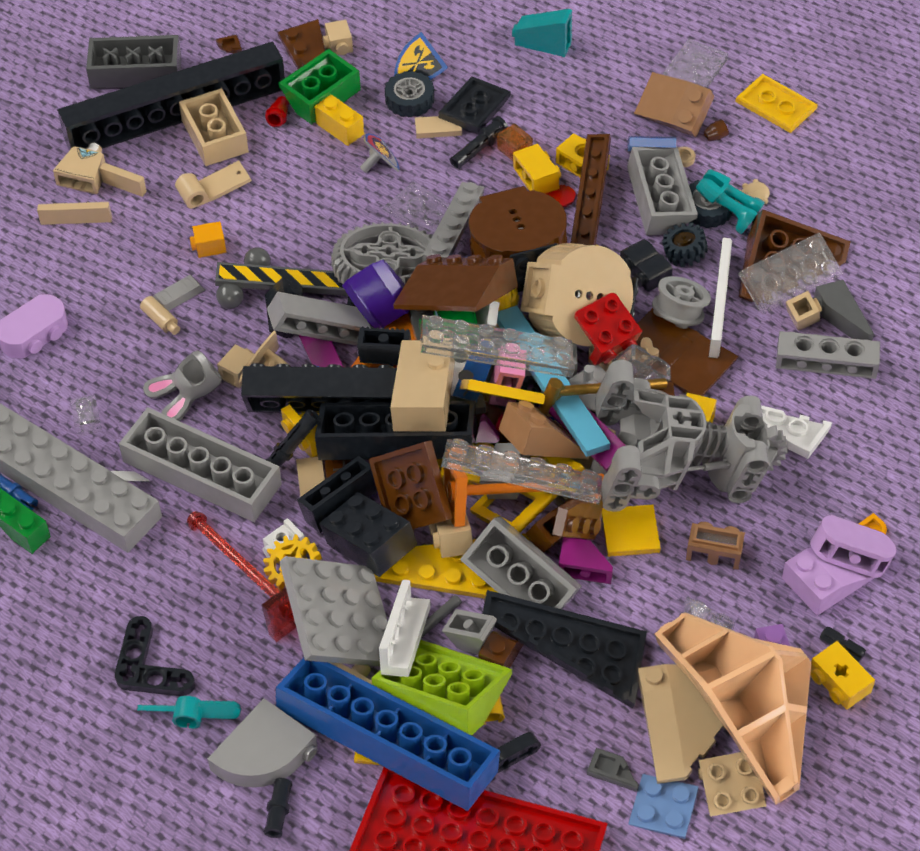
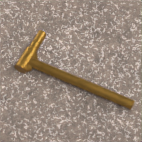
[539,378,667,415]

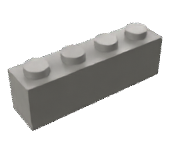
[267,292,371,346]

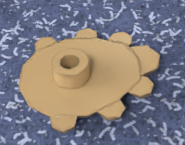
[735,179,770,204]

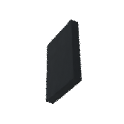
[438,76,511,134]

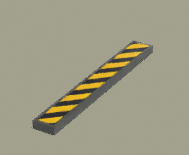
[215,262,348,296]

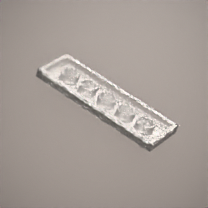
[421,315,575,378]
[441,438,602,505]

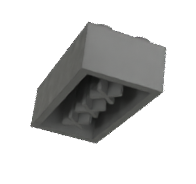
[86,35,182,89]

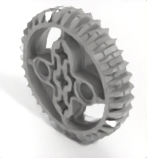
[331,222,433,284]

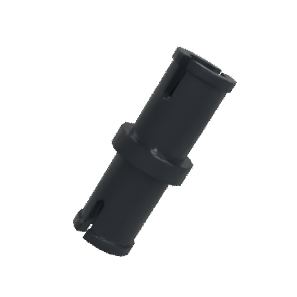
[263,778,293,838]

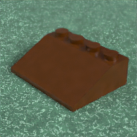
[393,254,518,312]

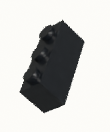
[297,456,378,533]

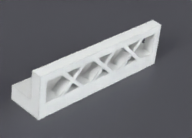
[379,580,430,677]

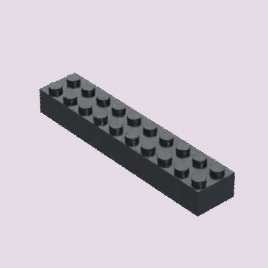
[57,41,285,151]

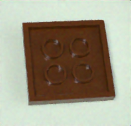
[369,440,453,529]

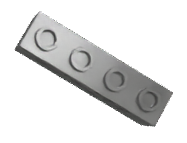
[775,331,880,379]

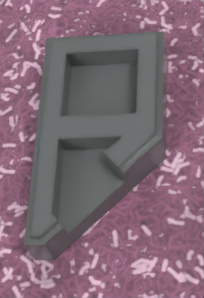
[587,748,639,792]

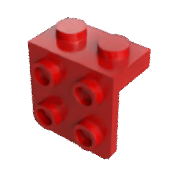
[574,293,642,366]

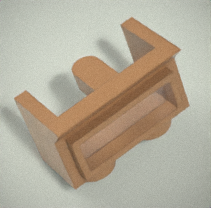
[686,521,745,570]

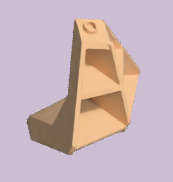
[655,612,811,805]

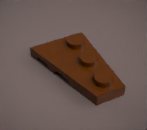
[552,486,603,540]

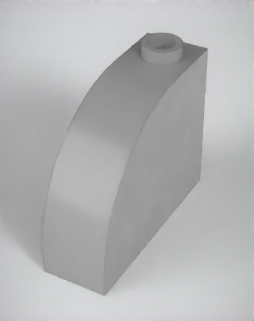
[208,698,318,788]

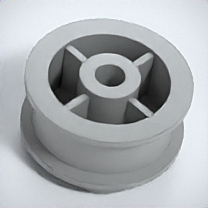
[652,276,711,329]

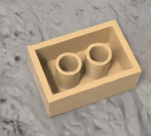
[179,88,249,166]

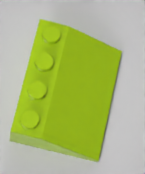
[372,639,512,736]

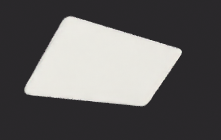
[111,471,149,481]

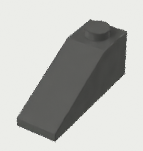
[813,280,874,341]

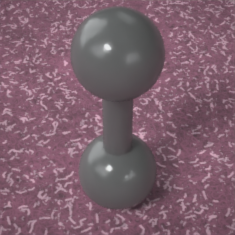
[216,247,271,309]

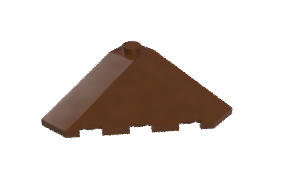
[739,209,851,304]

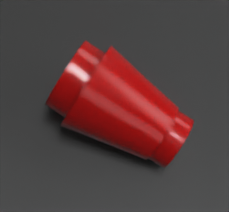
[265,96,290,127]

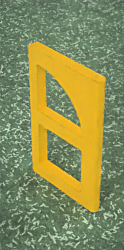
[470,456,585,533]

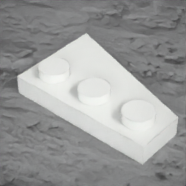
[761,406,832,459]

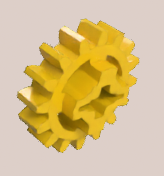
[263,534,323,591]

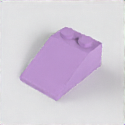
[782,548,874,616]

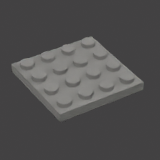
[280,556,388,667]

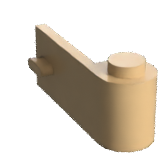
[175,160,251,209]

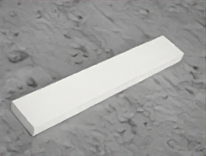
[709,238,732,358]

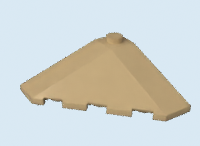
[638,664,726,784]

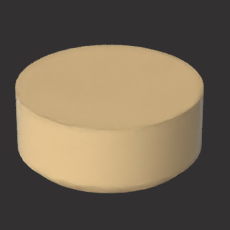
[678,147,695,167]

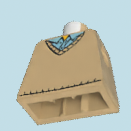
[53,143,105,194]

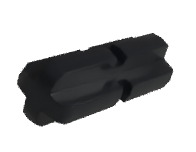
[820,626,866,663]

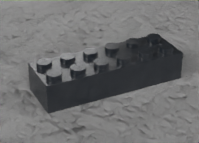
[241,363,397,413]
[315,400,477,460]

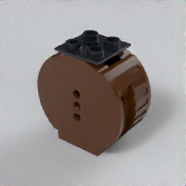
[469,186,567,292]

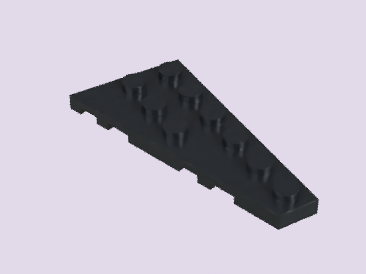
[481,590,647,709]

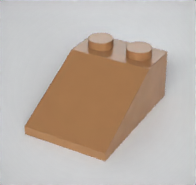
[634,72,715,138]
[499,400,589,459]

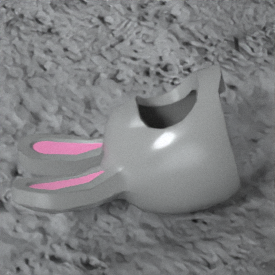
[143,350,222,421]

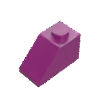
[558,537,613,584]

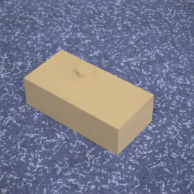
[390,340,455,431]

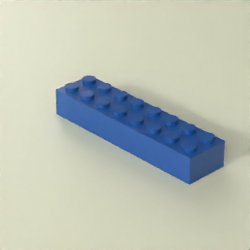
[276,657,500,811]

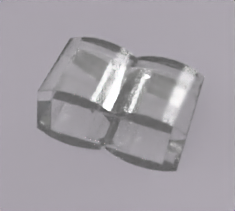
[612,344,671,382]

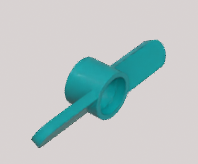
[137,696,242,729]

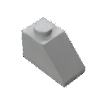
[442,609,497,654]

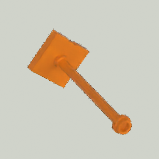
[443,455,605,527]

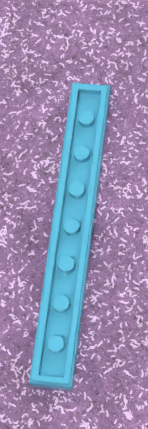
[497,306,610,457]

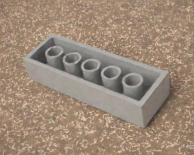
[119,407,282,522]

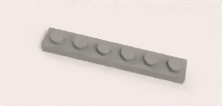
[422,182,484,262]

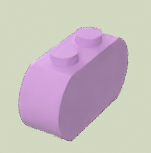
[0,294,68,358]
[810,515,896,578]

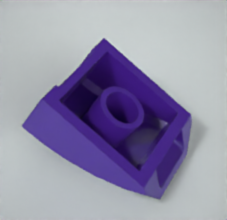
[342,260,410,329]

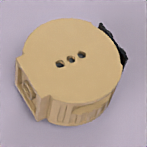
[520,243,638,346]

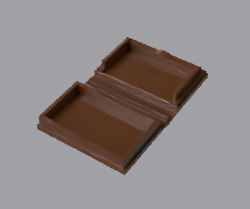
[628,308,738,396]

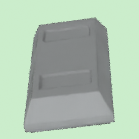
[153,275,205,311]

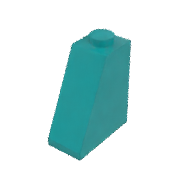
[512,9,572,57]

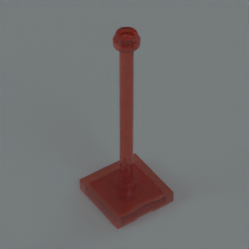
[187,511,296,642]

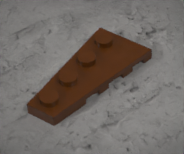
[278,19,325,70]

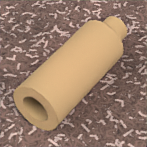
[140,296,180,335]

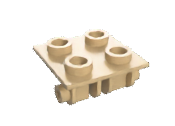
[698,752,766,817]

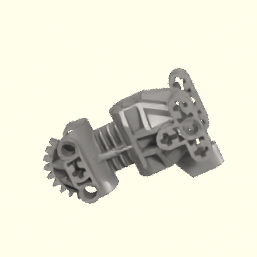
[589,360,788,512]

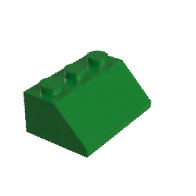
[279,49,361,125]

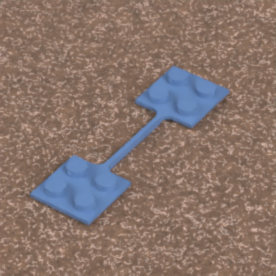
[628,663,699,839]

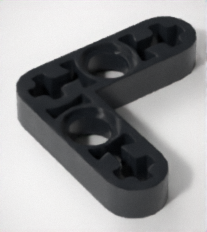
[115,616,195,696]

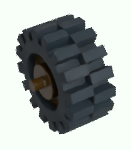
[662,222,708,267]

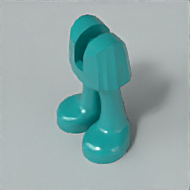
[696,169,765,234]

